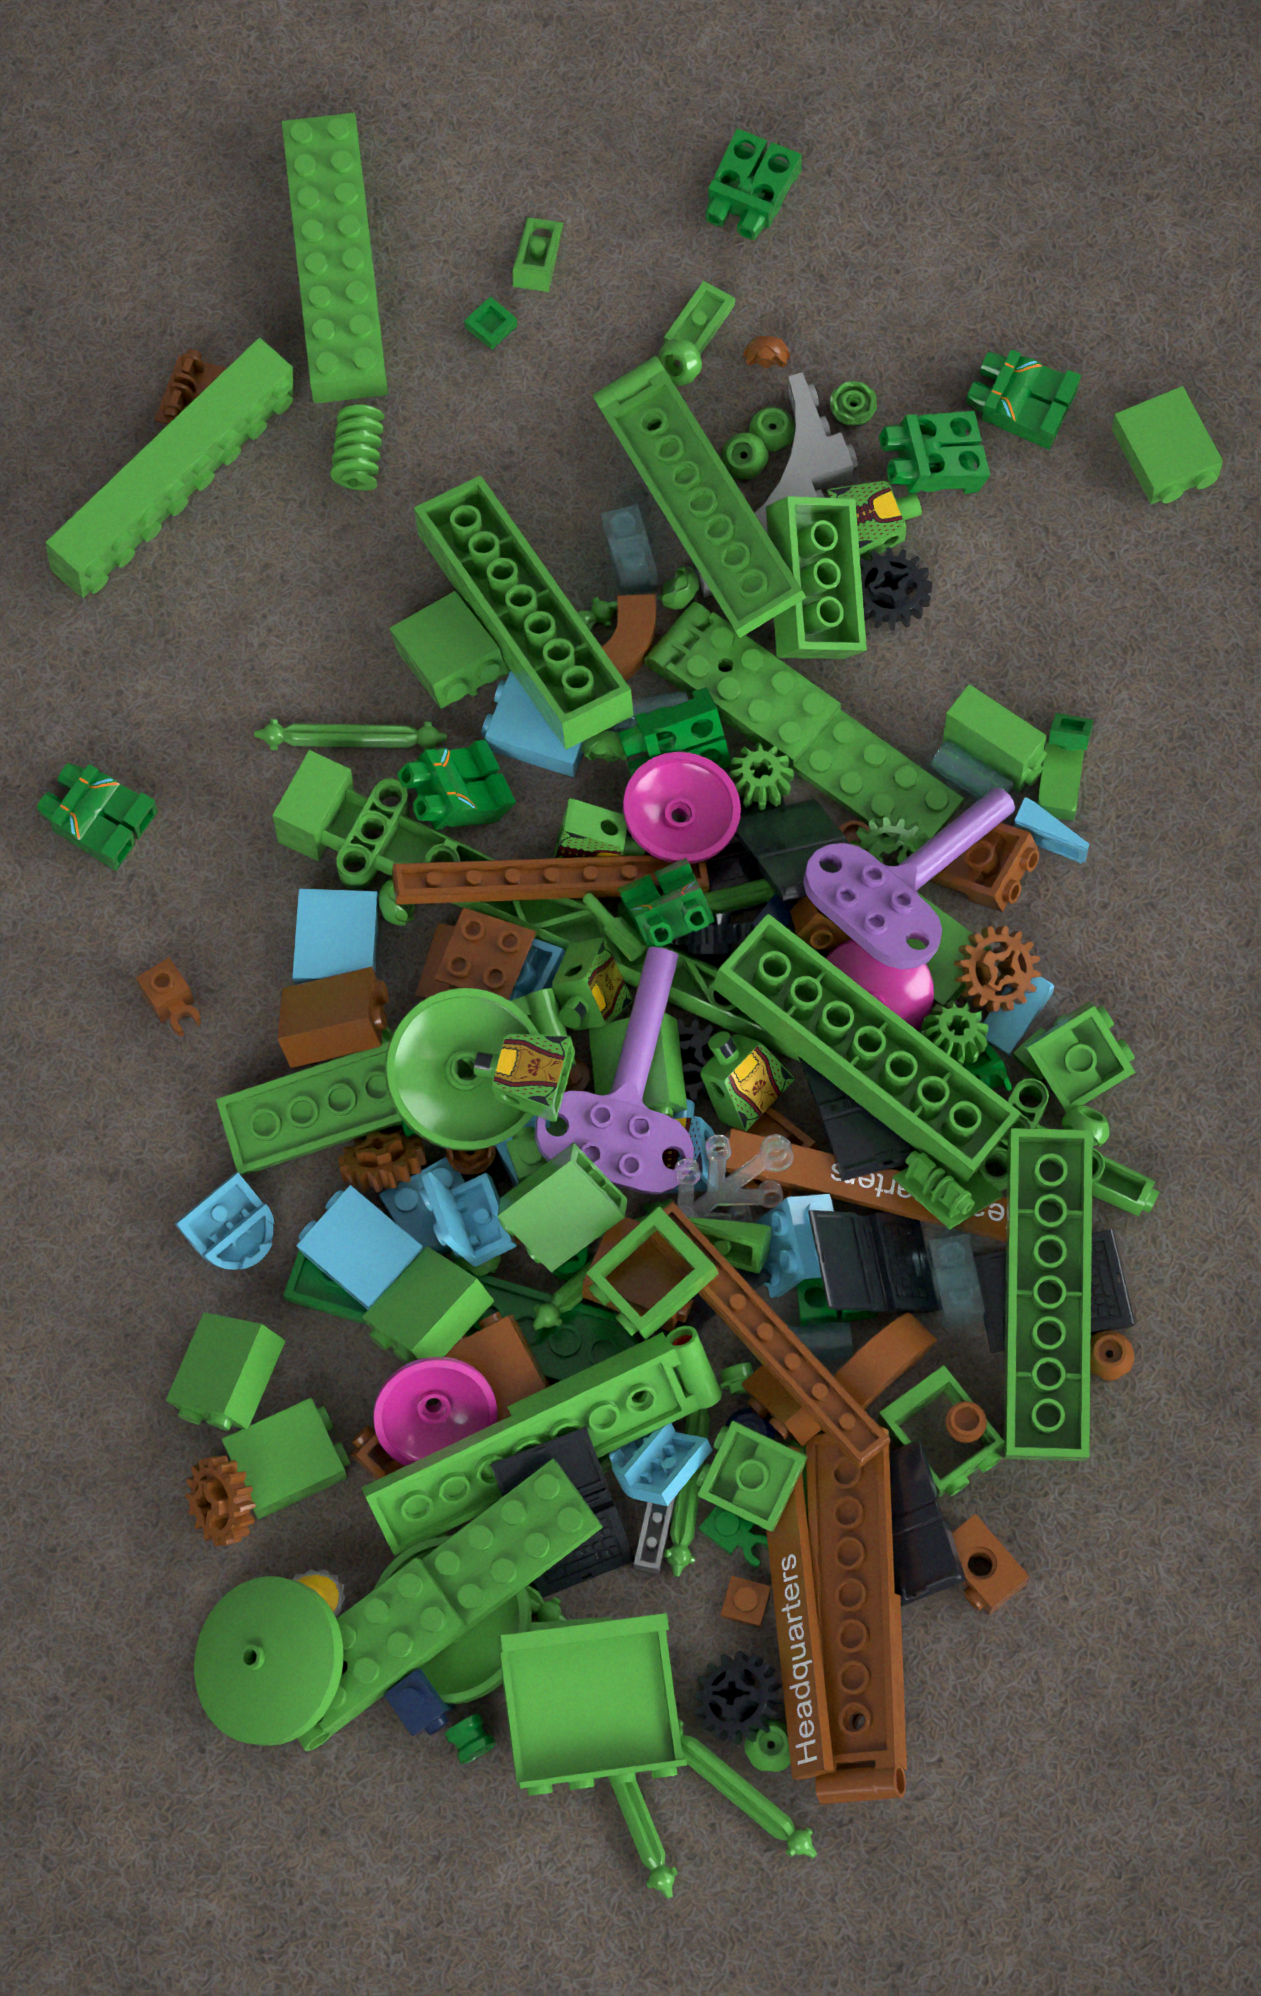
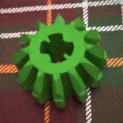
[728,742,794,811]
[921,999,988,1066]

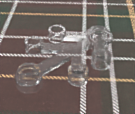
[675,1134,794,1223]

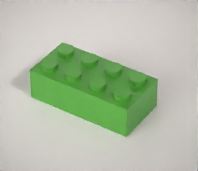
[766,496,867,659]

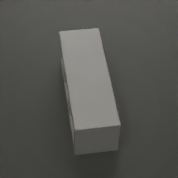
[634,1498,675,1574]

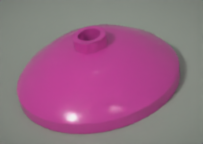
[623,752,741,864]
[825,939,934,1031]
[373,1357,497,1466]

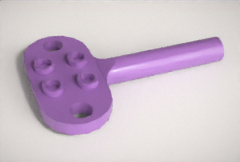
[803,787,1015,969]
[534,947,694,1195]

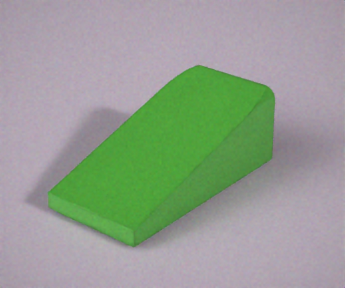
[513,217,563,292]
[1037,743,1084,821]
[687,1217,772,1274]

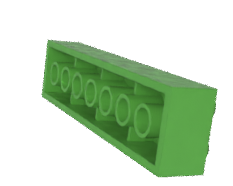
[282,113,388,404]
[45,337,293,598]
[414,475,634,750]
[712,914,1021,1187]
[1003,1128,1093,1461]

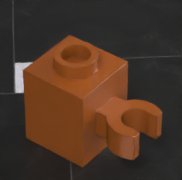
[136,957,202,1037]

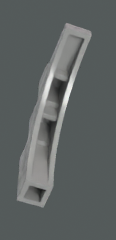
[692,372,858,598]

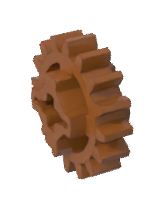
[954,926,1041,1012]
[338,1128,426,1192]
[185,1455,256,1546]

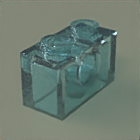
[601,504,658,596]
[927,1233,985,1330]

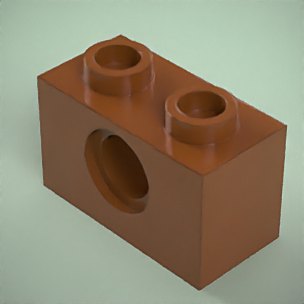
[952,1514,1030,1615]

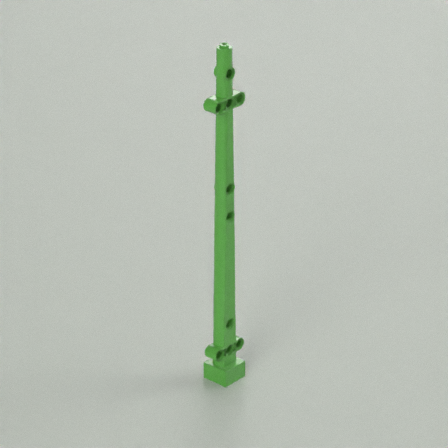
[272,750,1160,1217]

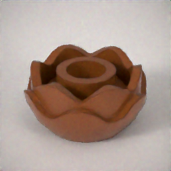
[743,336,790,368]
[446,1146,495,1175]
[1090,1330,1134,1381]

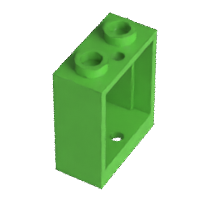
[586,1206,719,1340]
[878,1365,1004,1497]

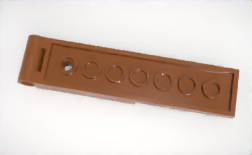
[806,1427,907,1805]

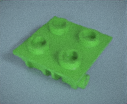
[893,1151,1003,1229]

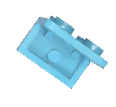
[420,1172,517,1267]
[755,1194,834,1298]

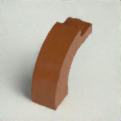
[602,594,656,681]
[821,1312,938,1434]

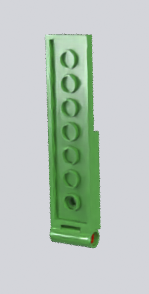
[592,355,806,638]
[644,602,964,855]
[216,988,577,1177]
[361,1326,722,1556]
[297,1459,603,1751]

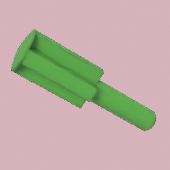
[583,893,647,961]

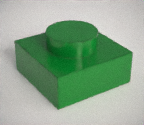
[464,296,518,350]
[1048,713,1094,751]

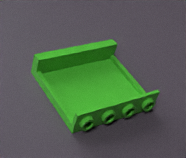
[497,1613,687,1796]

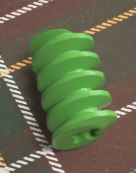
[330,405,385,491]

